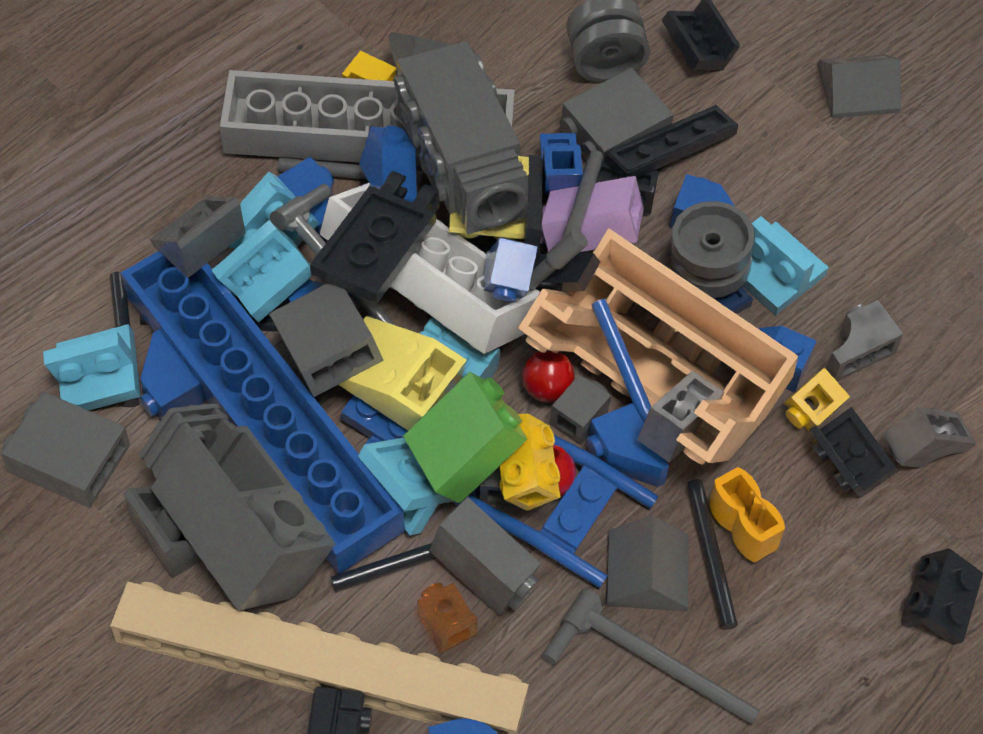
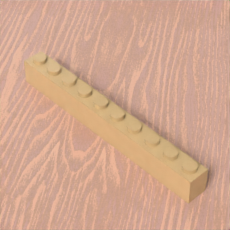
[110,581,529,734]

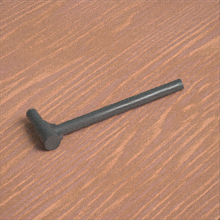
[529,150,603,290]
[270,184,397,326]
[542,589,760,724]

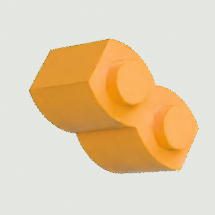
[709,467,785,563]

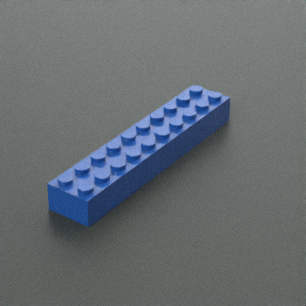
[121,251,405,574]

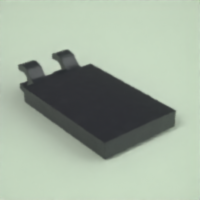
[310,171,440,303]

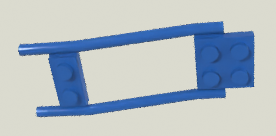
[340,395,659,588]

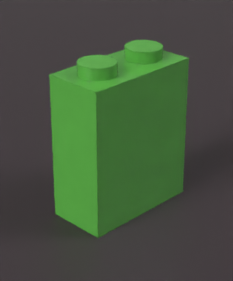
[403,372,527,504]

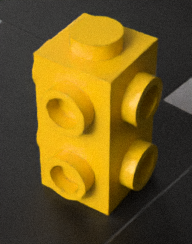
[500,413,560,511]

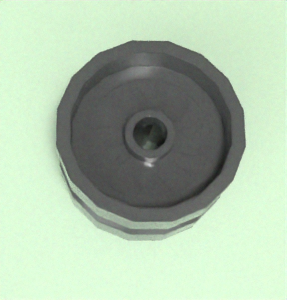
[566,0,651,83]
[670,201,755,298]

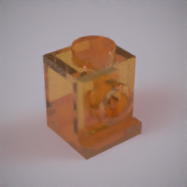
[417,583,478,654]

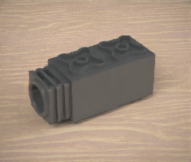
[393,41,528,234]
[139,403,336,611]

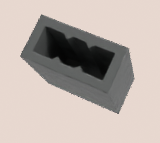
[560,67,674,161]
[269,283,384,397]
[1,391,130,508]
[429,497,541,616]

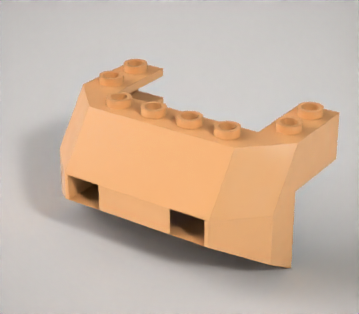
[518,228,798,465]

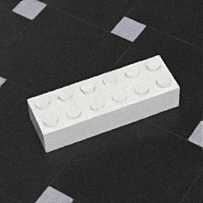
[320,183,540,354]

